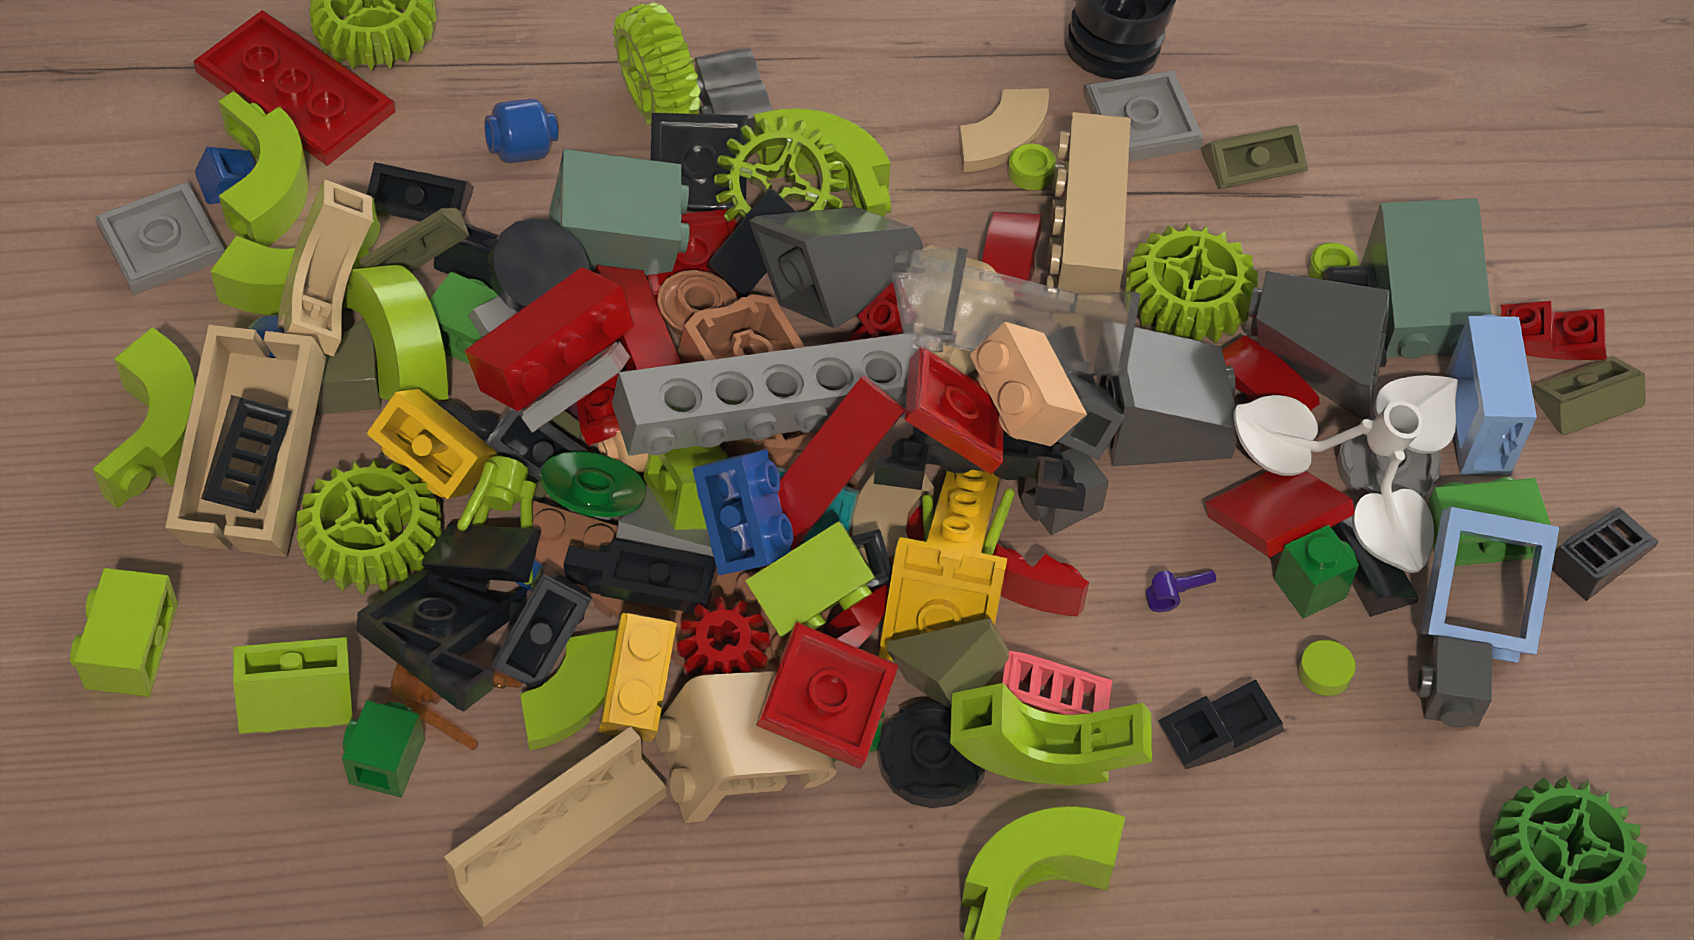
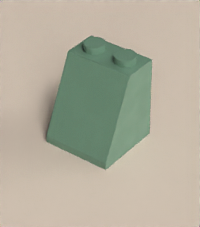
[548,149,689,276]
[1360,198,1492,359]

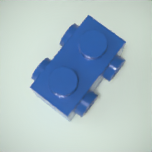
[692,449,793,575]

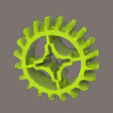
[309,0,437,72]
[613,2,701,124]
[714,116,846,222]
[1125,223,1259,344]
[296,457,442,595]

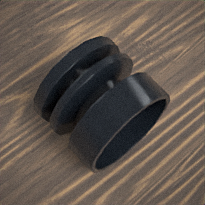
[1066,0,1176,79]

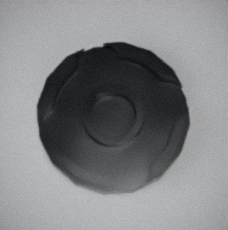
[488,218,589,312]
[877,701,985,808]

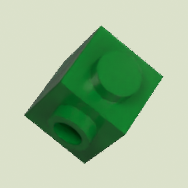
[1274,525,1359,619]
[342,700,425,798]

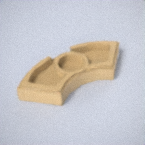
[959,88,1049,172]
[852,472,934,565]

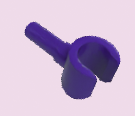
[1146,570,1216,612]

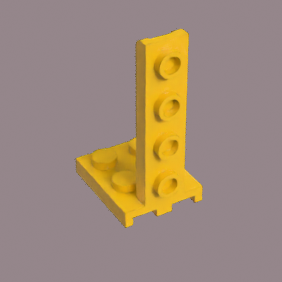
[878,470,1007,661]

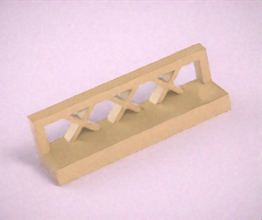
[444,726,667,928]

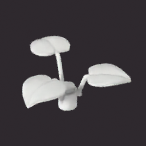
[1233,375,1458,573]

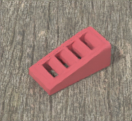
[1002,651,1112,715]

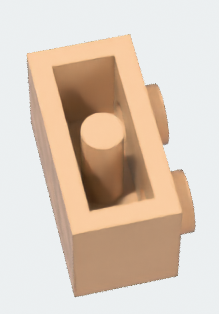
[969,322,1087,446]

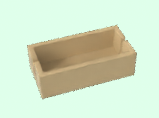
[1044,112,1131,331]
[165,324,326,557]

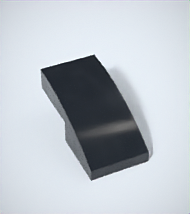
[1158,679,1284,769]

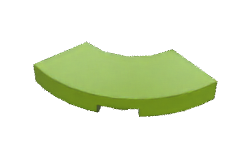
[520,630,617,751]

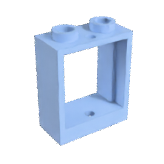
[1445,314,1537,476]
[1420,507,1559,663]

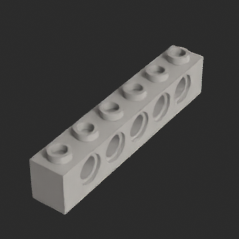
[612,332,925,456]

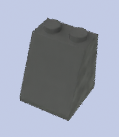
[749,207,927,329]
[1249,271,1389,419]
[1096,323,1238,467]

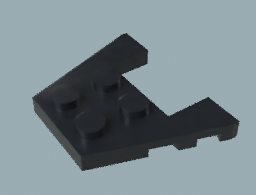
[873,426,1086,512]
[356,569,584,712]

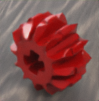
[677,596,771,676]

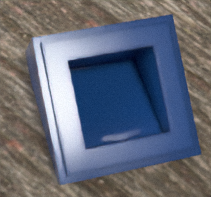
[195,147,256,204]

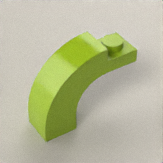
[218,91,309,247]
[753,108,891,217]
[210,198,380,316]
[342,265,448,401]
[92,327,196,509]
[950,683,1152,785]
[961,806,1126,940]

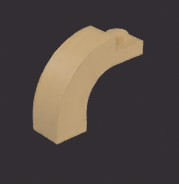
[277,179,373,357]

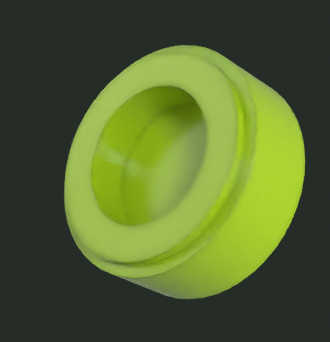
[1008,143,1057,190]
[1308,243,1359,280]
[1298,640,1356,696]

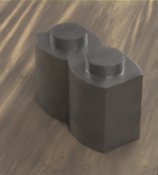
[695,47,772,131]

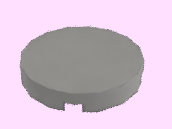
[1336,416,1442,499]

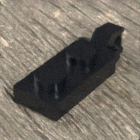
[563,540,718,613]

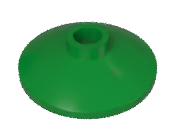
[540,452,646,517]

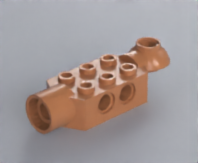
[657,270,857,489]

